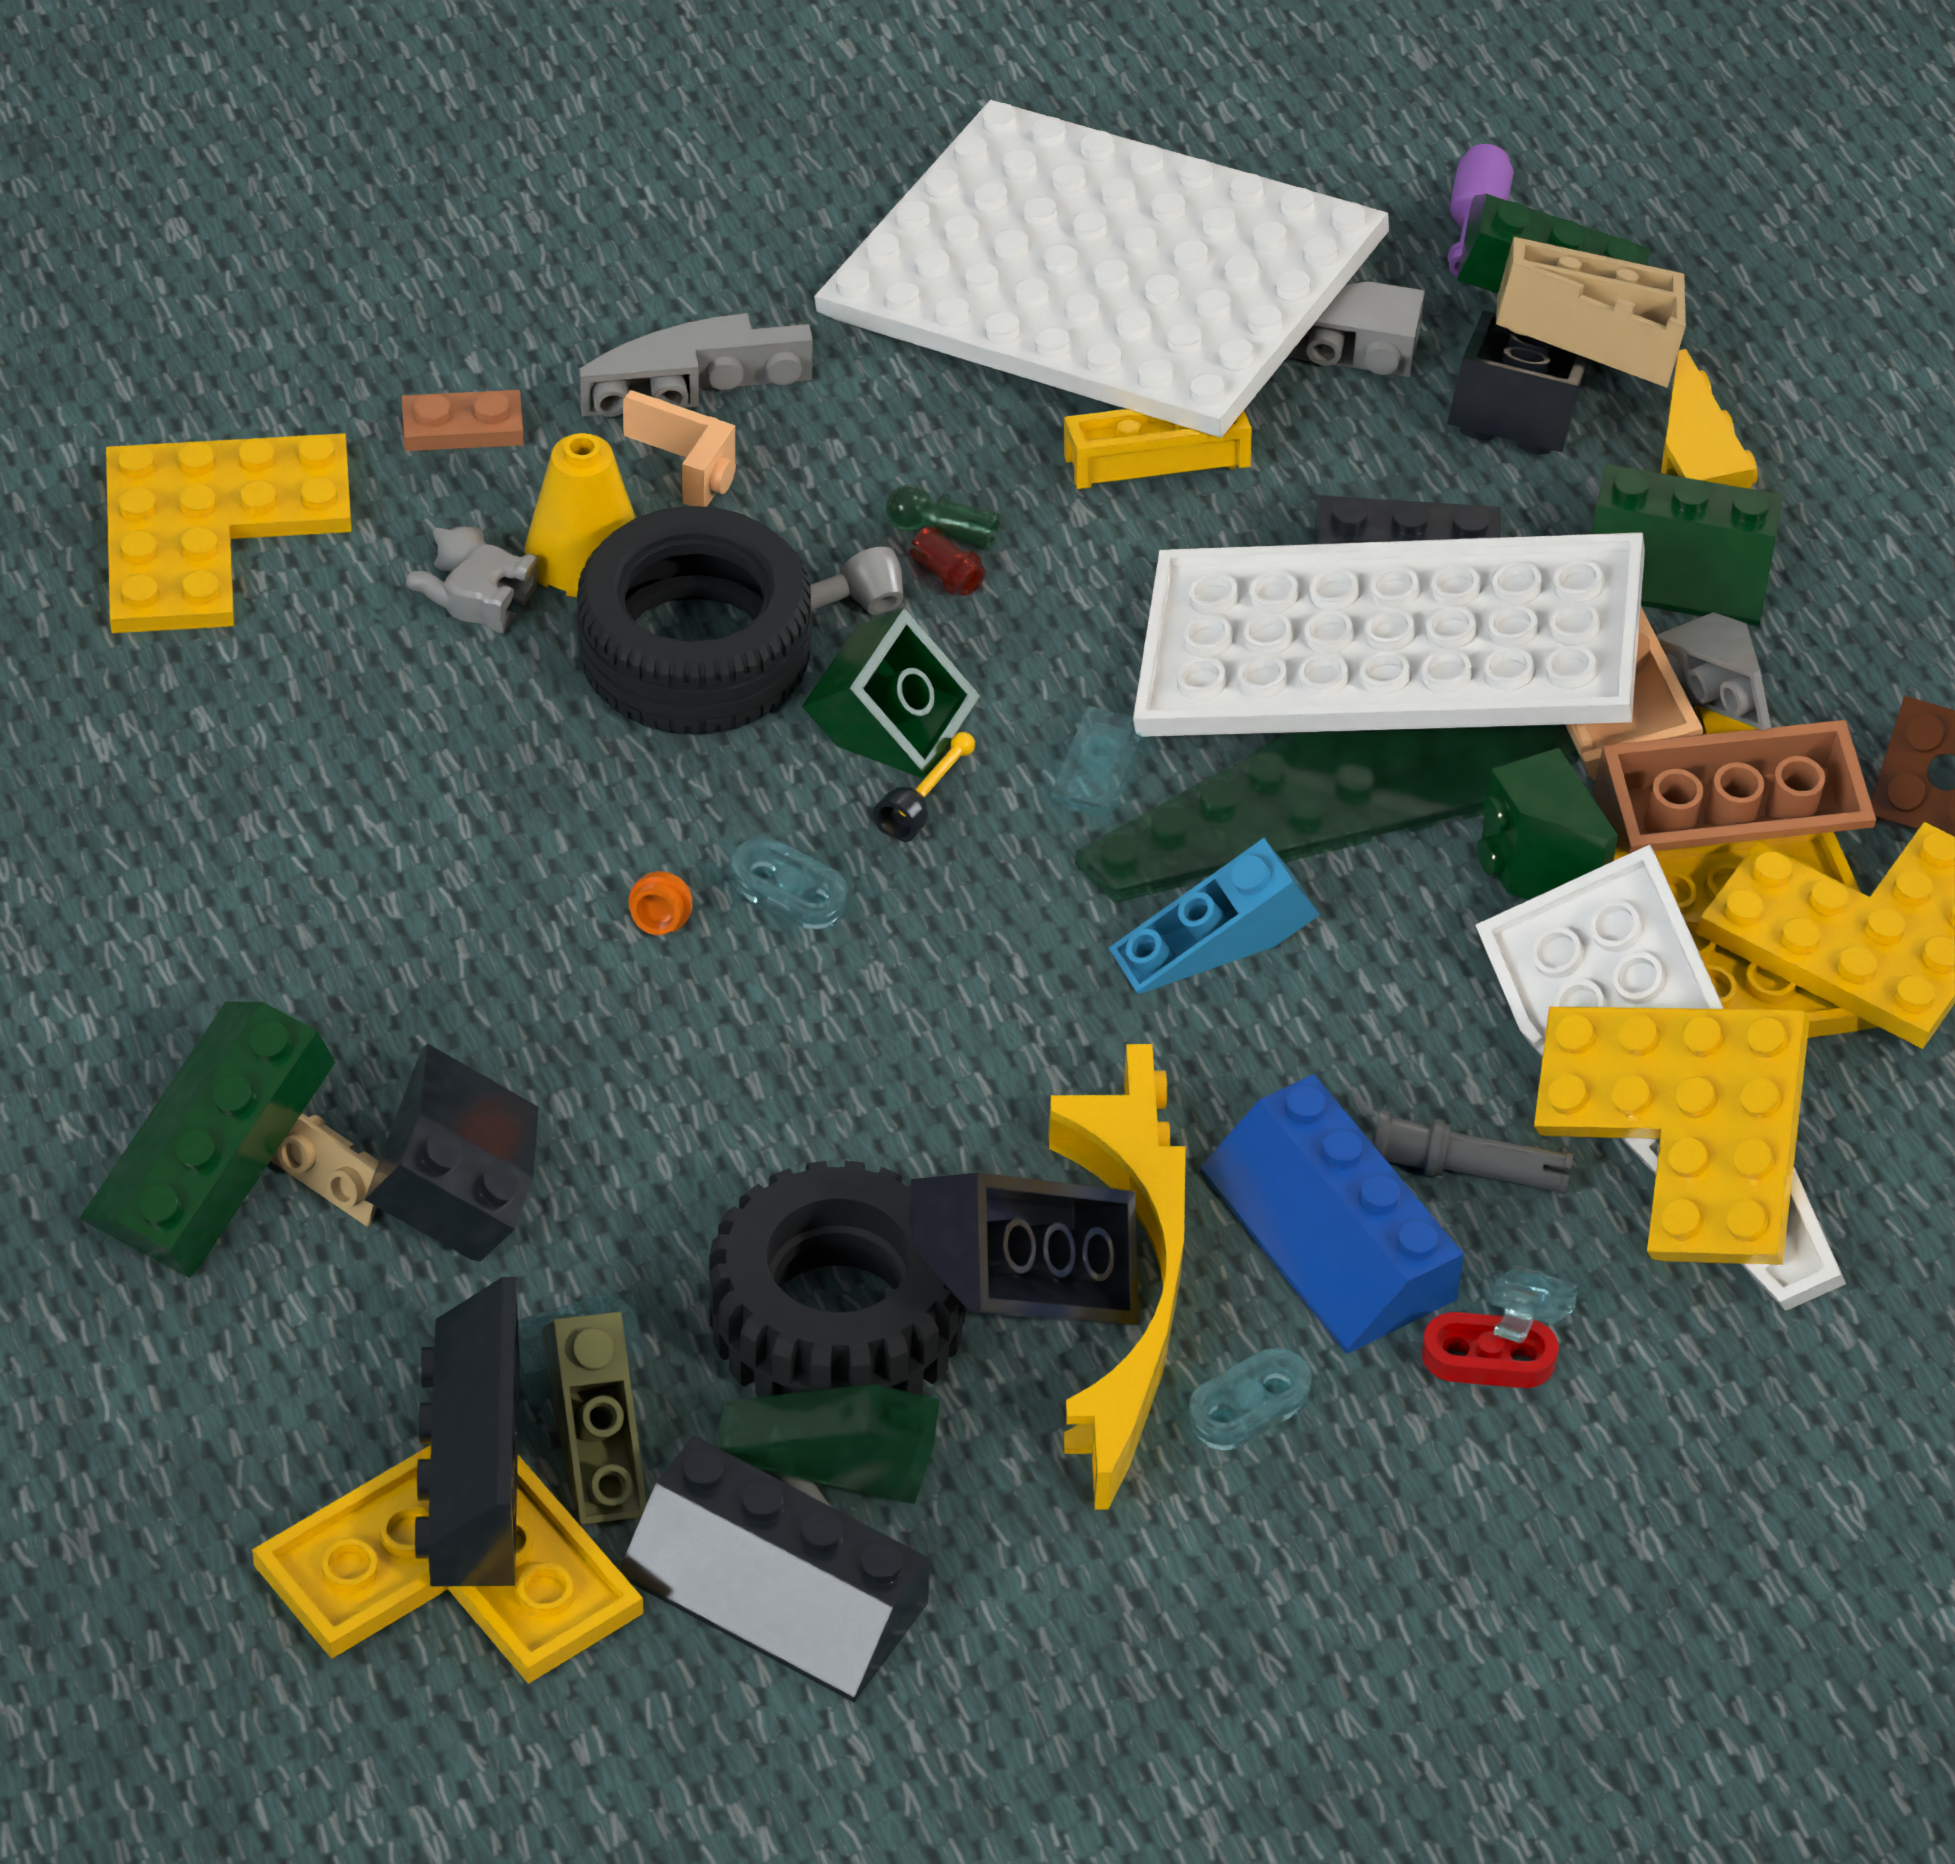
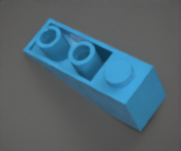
[1109,838,1320,994]

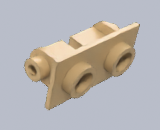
[270,1114,379,1227]

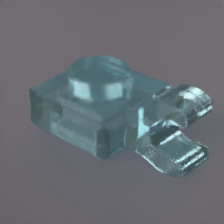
[1492,1265,1580,1343]

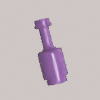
[1448,144,1514,276]

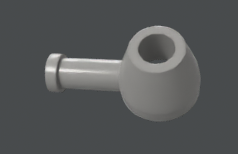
[810,547,903,615]

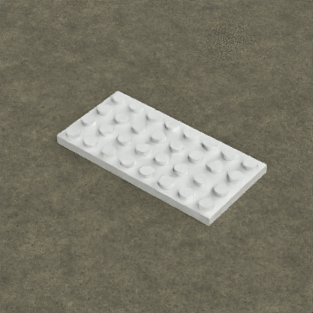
[1133,533,1645,737]

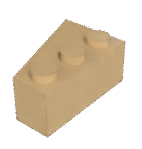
[1496,237,1686,388]

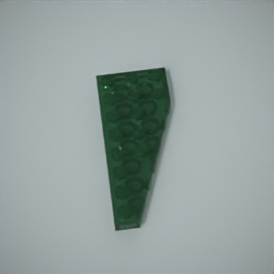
[1075,725,1579,903]

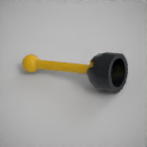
[873,732,975,843]

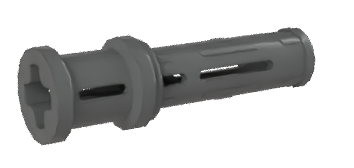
[1374,1108,1573,1195]

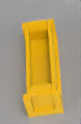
[1064,409,1252,489]

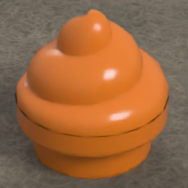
[628,871,693,935]

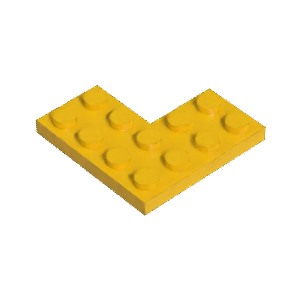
[106,433,352,633]
[1696,822,1955,1049]
[1534,1006,1810,1265]
[252,1445,643,1684]

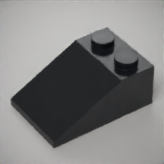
[1447,310,1590,454]
[364,1043,539,1262]

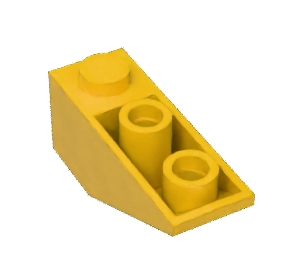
[1661,349,1758,489]

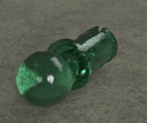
[886,485,1000,550]

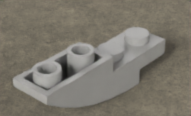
[579,313,813,417]

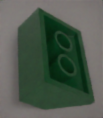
[1457,194,1650,294]
[1591,464,1783,626]

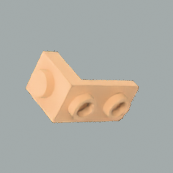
[623,390,736,507]

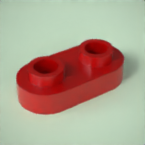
[1421,1312,1559,1388]

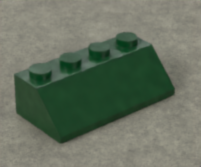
[80,1001,336,1278]

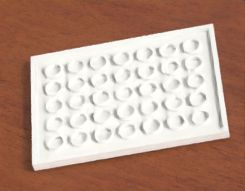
[814,100,1389,438]

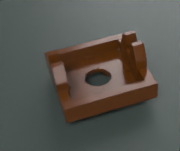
[1871,695,1955,837]

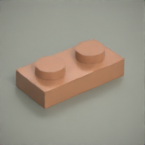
[402,390,524,451]

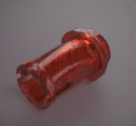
[909,527,985,596]

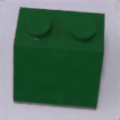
[802,607,980,779]
[1477,748,1618,900]

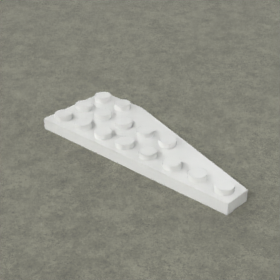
[1476,845,1846,1310]

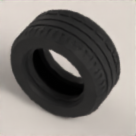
[577,506,811,735]

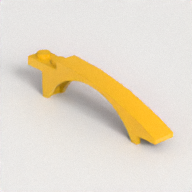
[1048,1044,1186,1510]

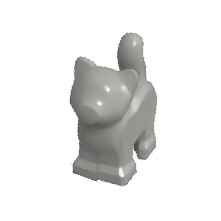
[406,526,538,634]

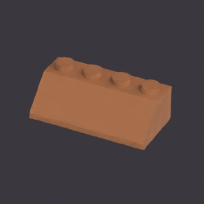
[1593,720,1876,854]

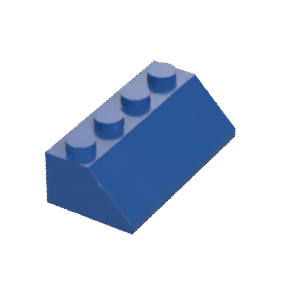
[1200,1074,1464,1354]

